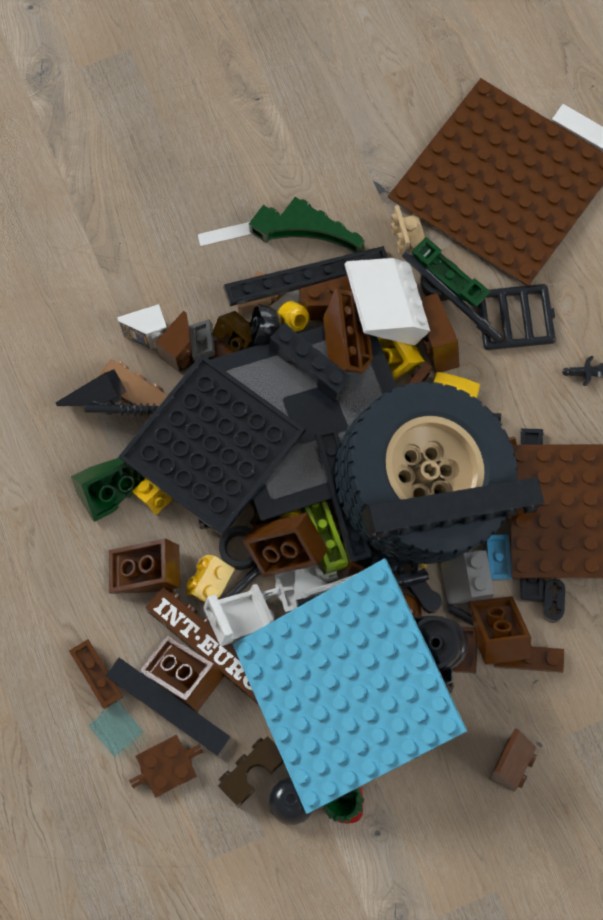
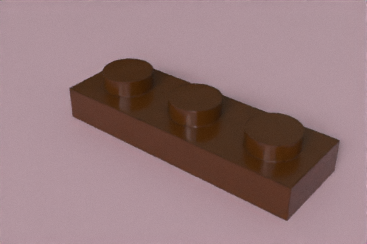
[69,639,124,709]
[494,646,564,673]

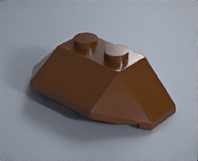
[323,288,373,374]

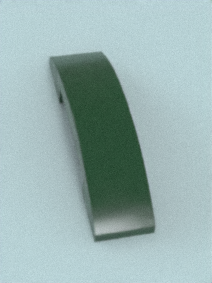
[411,237,491,308]

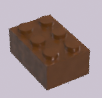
[243,513,328,577]

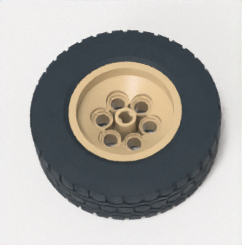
[335,382,518,564]

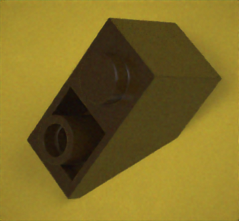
[212,311,252,352]

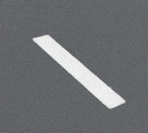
[198,222,251,246]

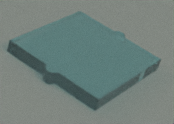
[89,701,143,757]

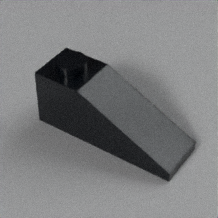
[55,369,127,406]

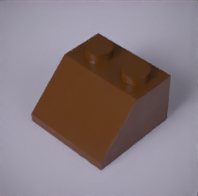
[155,311,193,373]

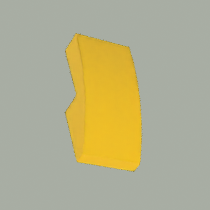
[433,372,480,398]

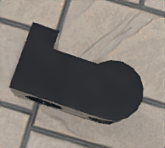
[407,568,442,614]

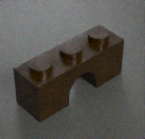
[218,736,284,808]

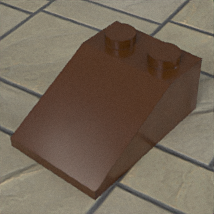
[109,538,180,594]
[469,596,531,664]
[140,635,224,712]
[489,728,537,792]

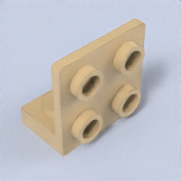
[391,205,425,261]

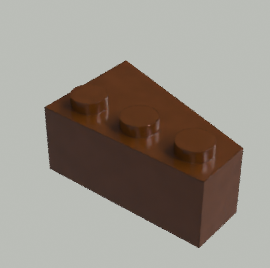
[298,275,352,321]
[421,293,460,373]

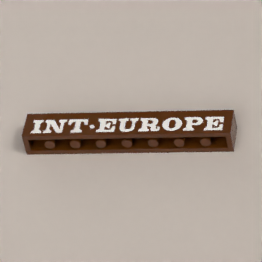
[145,587,259,705]

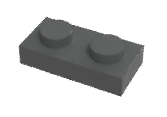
[190,319,215,361]

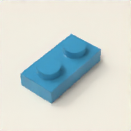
[486,534,512,581]

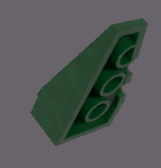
[71,458,145,522]

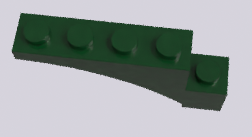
[249,197,365,253]

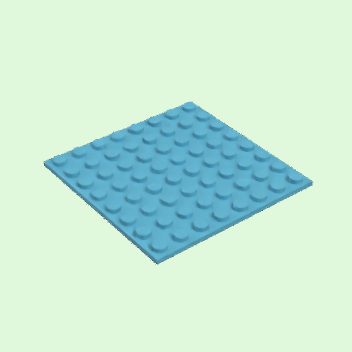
[233,559,467,814]

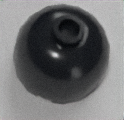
[249,304,283,347]
[269,778,313,825]

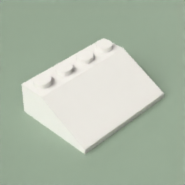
[345,258,430,346]

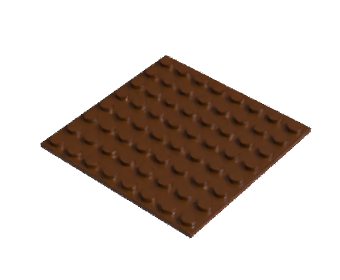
[388,78,603,287]

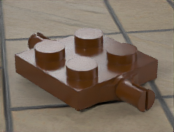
[129,735,204,798]

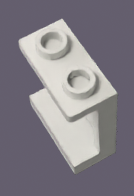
[203,584,275,646]

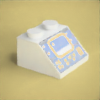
[117,304,167,349]

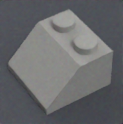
[440,550,494,606]

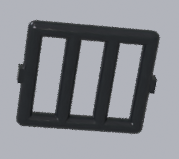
[478,284,556,350]

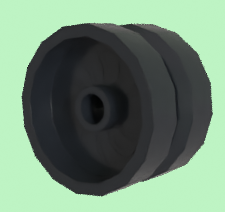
[417,617,468,670]

